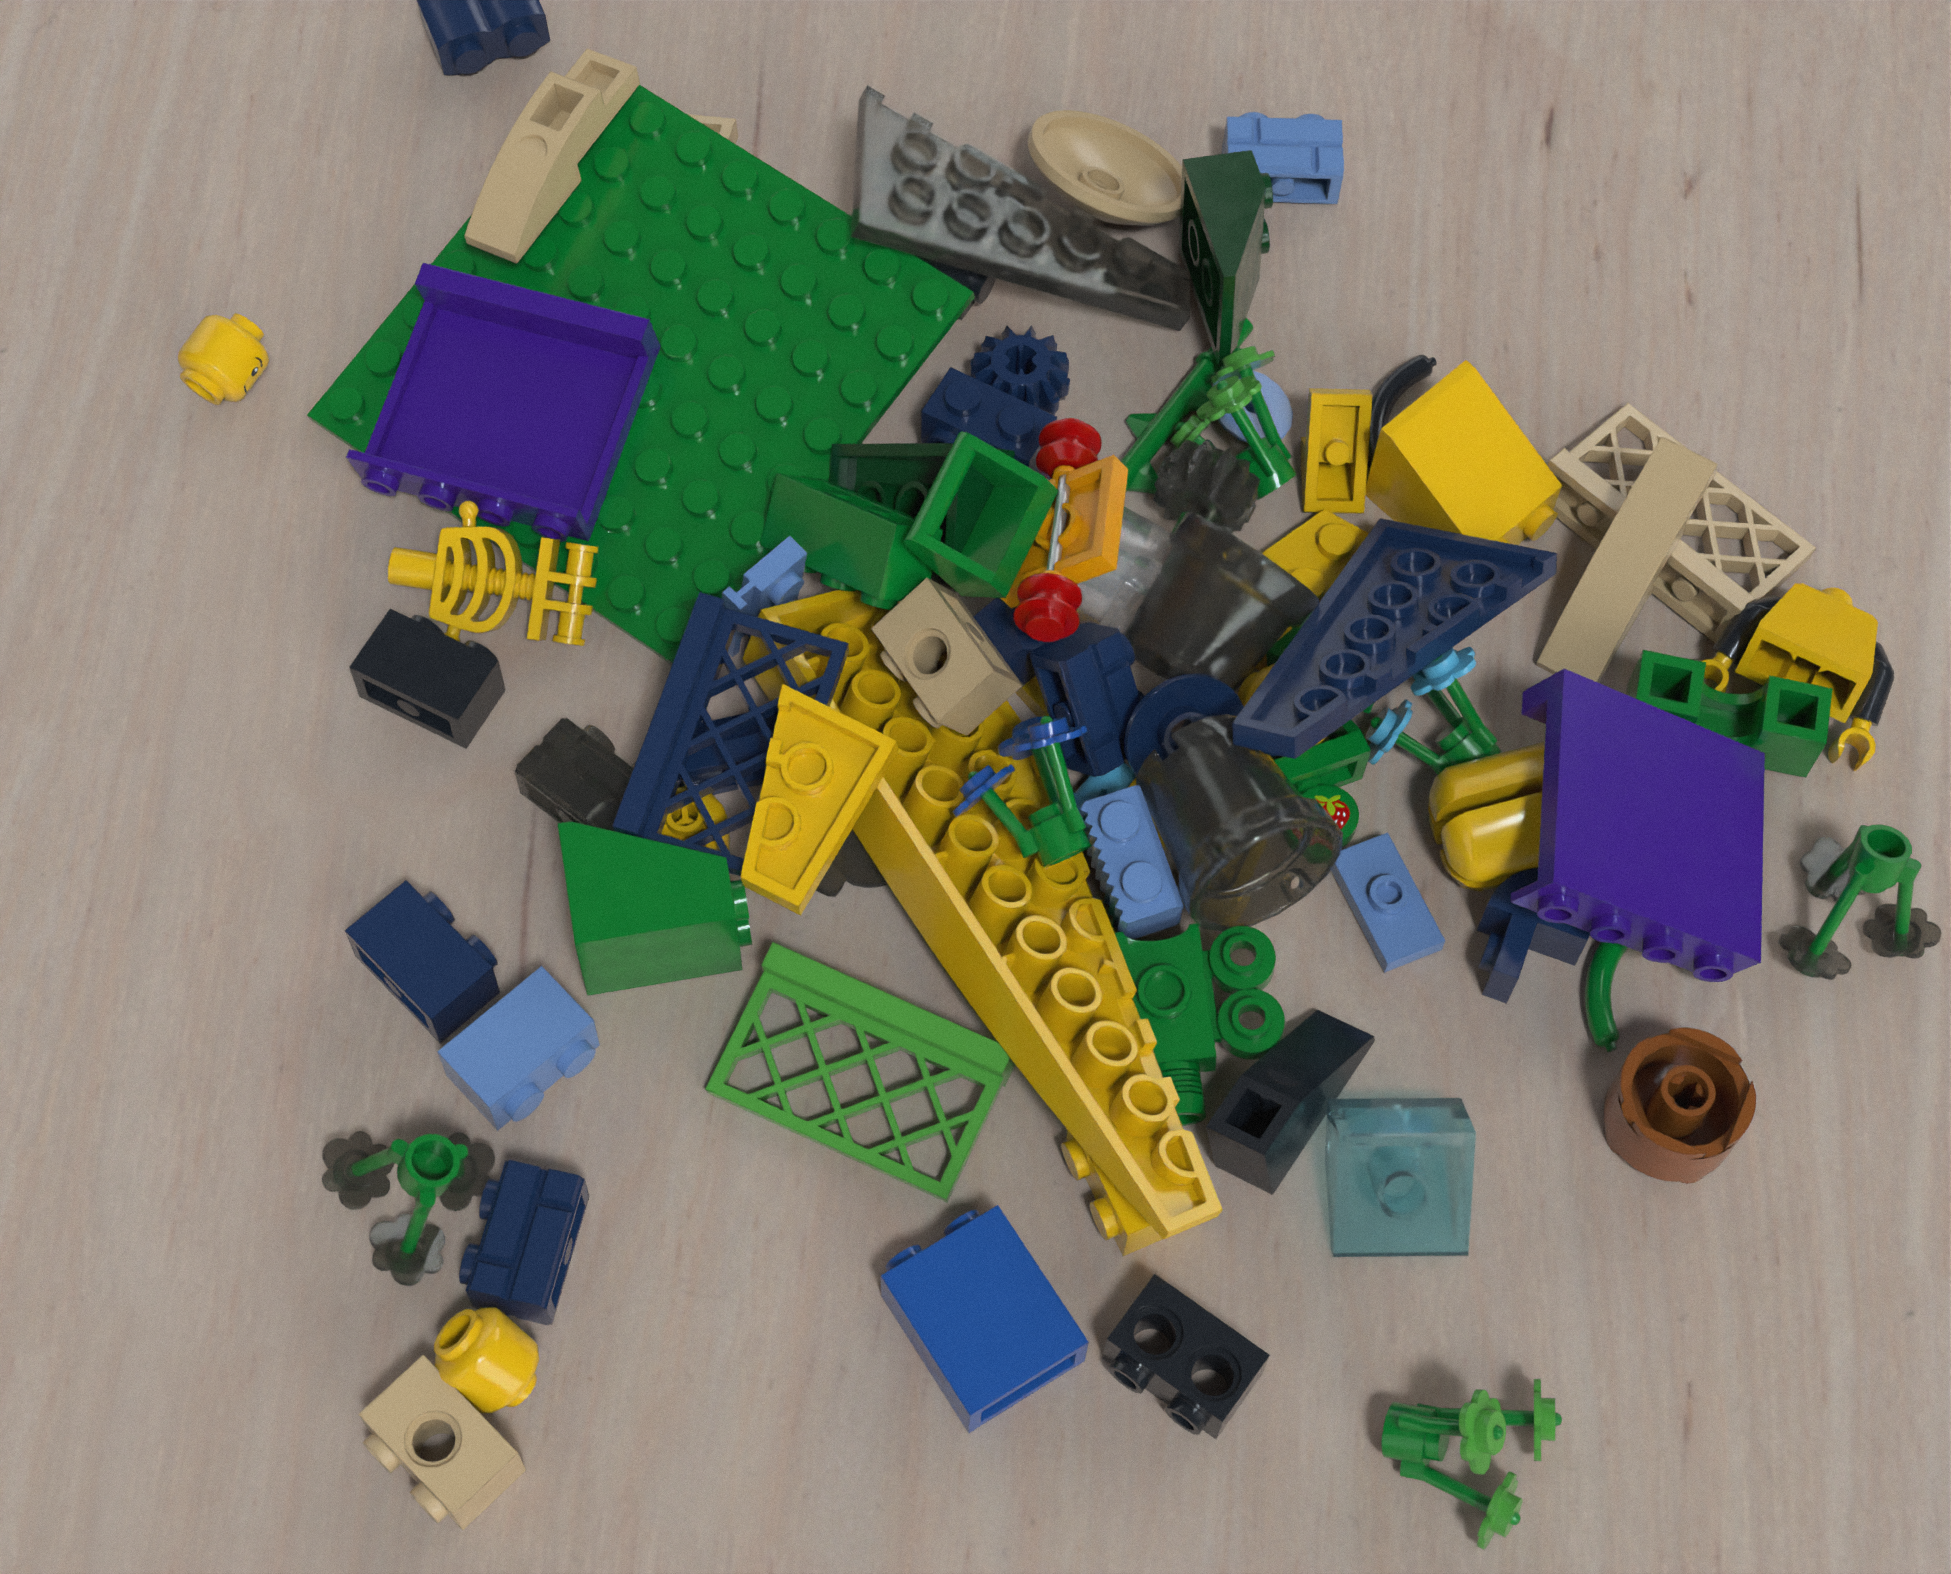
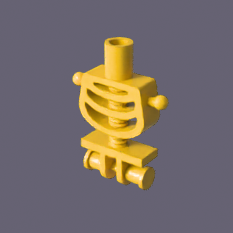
[388,501,599,646]

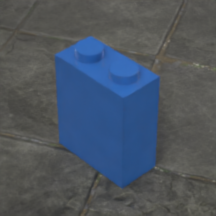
[881,1205,1089,1433]

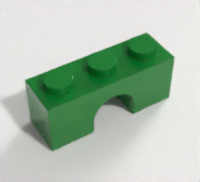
[1626,650,1833,778]

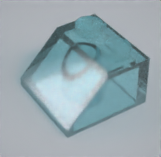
[1325,1098,1476,1257]

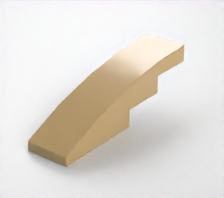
[1536,436,1718,682]

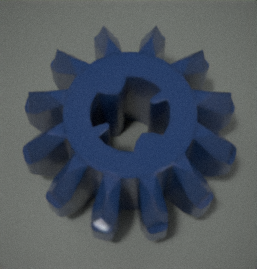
[970,325,1070,415]

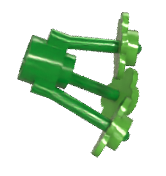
[1168,346,1297,500]
[1381,1379,1562,1550]

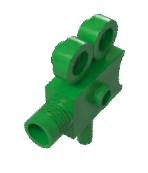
[1115,923,1285,1126]

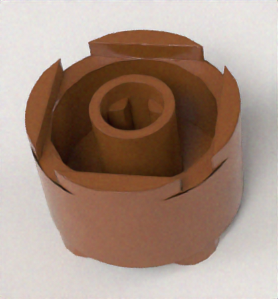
[1603,1027,1756,1184]

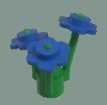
[953,716,1092,868]

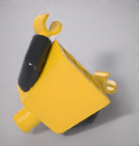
[1701,583,1894,771]

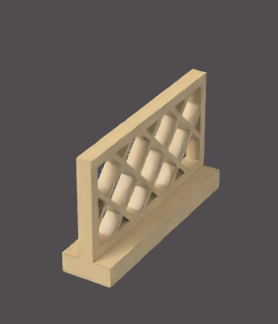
[1547,403,1816,643]

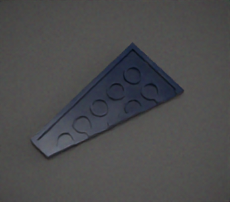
[1232,518,1557,759]

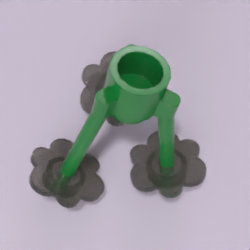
[1778,824,1942,980]
[322,1131,495,1286]

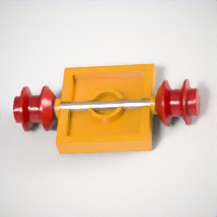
[1001,418,1128,642]

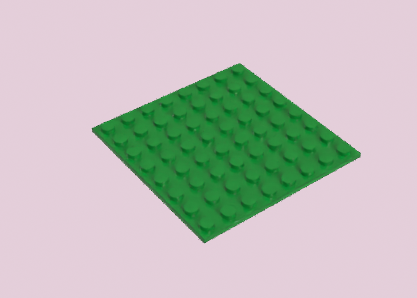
[307,85,975,665]

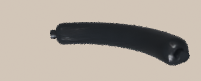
[1368,355,1437,468]

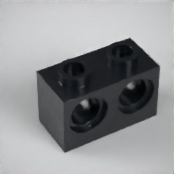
[1103,1274,1270,1439]

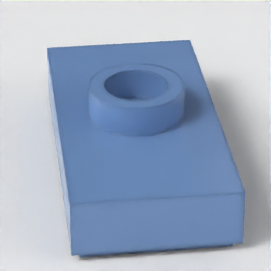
[1328,832,1445,973]

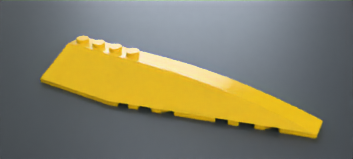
[742,589,1223,1240]

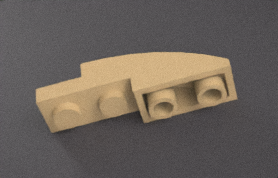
[464,48,640,263]

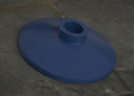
[1125,674,1244,795]

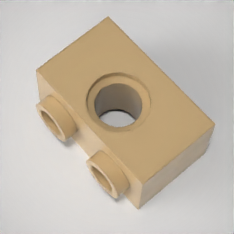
[871,578,1023,736]
[358,1355,526,1530]

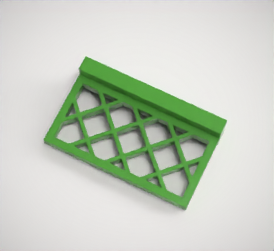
[705,942,1015,1203]

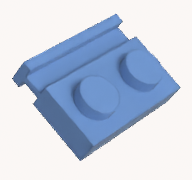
[722,536,807,658]

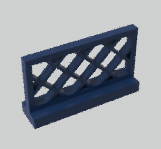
[613,592,849,876]

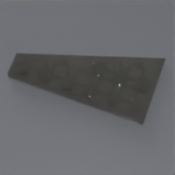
[851,85,1190,331]

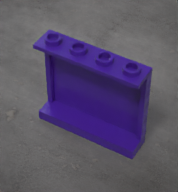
[346,263,661,542]
[1510,668,1765,982]

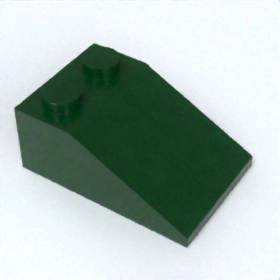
[1179,150,1273,367]
[830,443,1015,574]

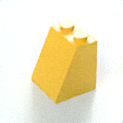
[1365,360,1562,545]

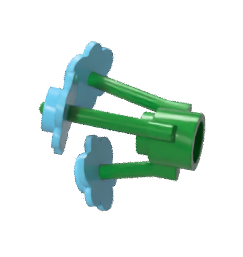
[1366,647,1502,775]

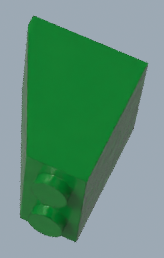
[558,821,752,996]

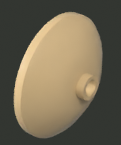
[1028,110,1182,226]

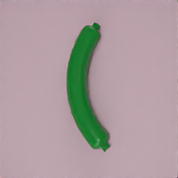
[1585,942,1629,1052]

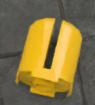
[1428,741,1545,892]

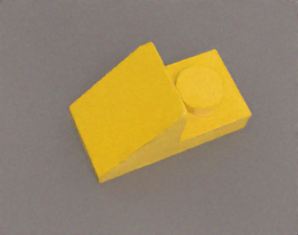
[1300,388,1373,513]

